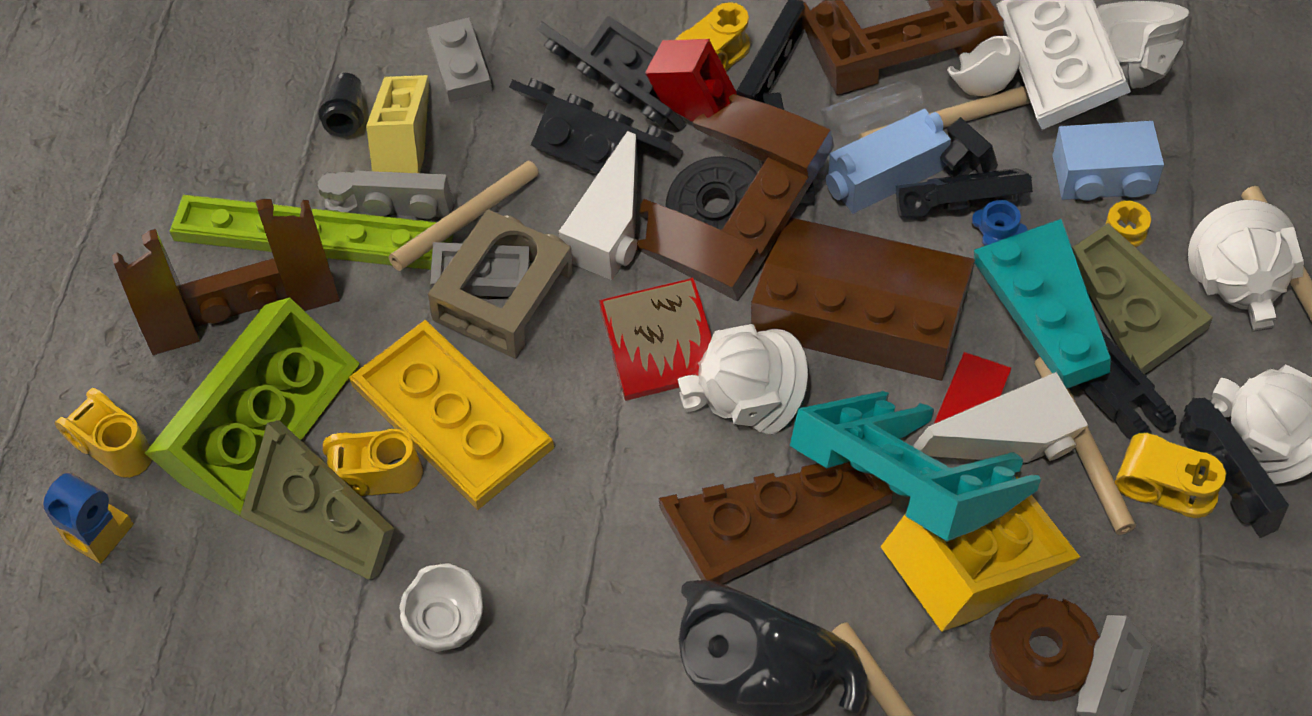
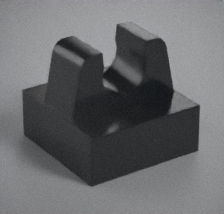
[940,117,998,176]

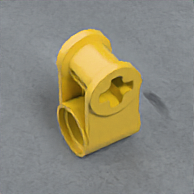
[675,2,751,71]
[54,388,152,478]
[323,429,423,496]
[1115,433,1226,518]

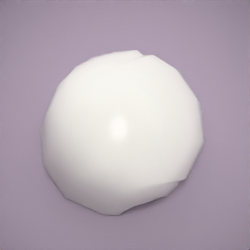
[947,36,1021,97]
[399,563,483,652]

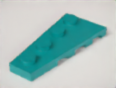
[974,219,1110,389]

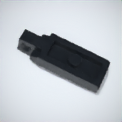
[896,168,1033,216]

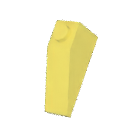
[366,75,429,173]

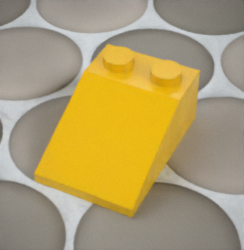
[880,476,1080,632]

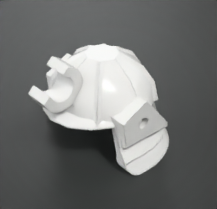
[1097,1,1189,89]
[1188,200,1304,331]
[678,324,808,434]
[1211,364,1312,484]

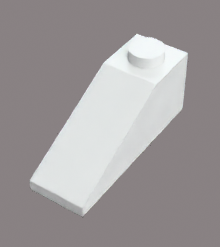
[559,131,638,280]
[913,372,1088,463]

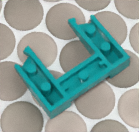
[790,391,1041,541]

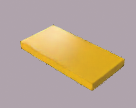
[349,320,554,510]

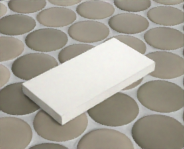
[997,0,1131,130]

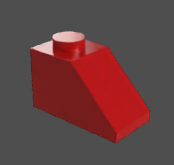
[645,39,736,122]

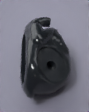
[678,580,868,716]

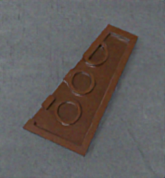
[659,461,893,584]

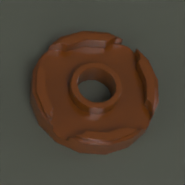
[989,594,1100,702]

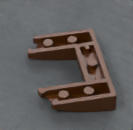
[801,0,1004,95]
[637,94,834,302]
[112,199,340,355]

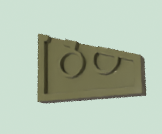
[1072,223,1213,374]
[240,420,394,580]

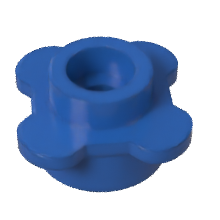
[972,200,1028,246]

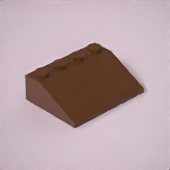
[751,217,975,381]

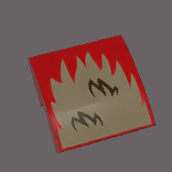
[599,278,712,401]

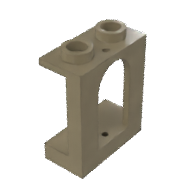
[428,209,572,359]

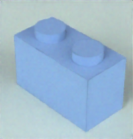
[1053,121,1164,200]

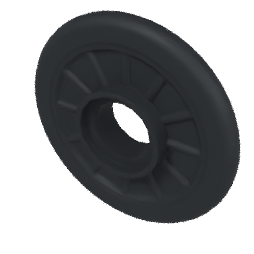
[666,156,758,230]

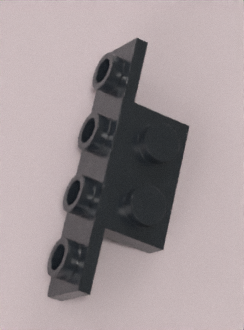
[536,15,686,131]
[509,78,683,174]

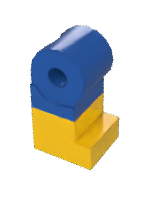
[43,473,134,564]

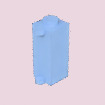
[826,108,951,214]

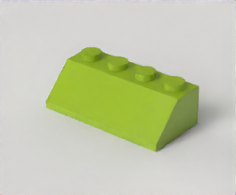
[145,297,360,516]

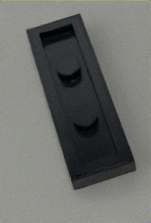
[736,0,805,103]

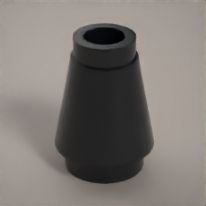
[319,73,364,137]

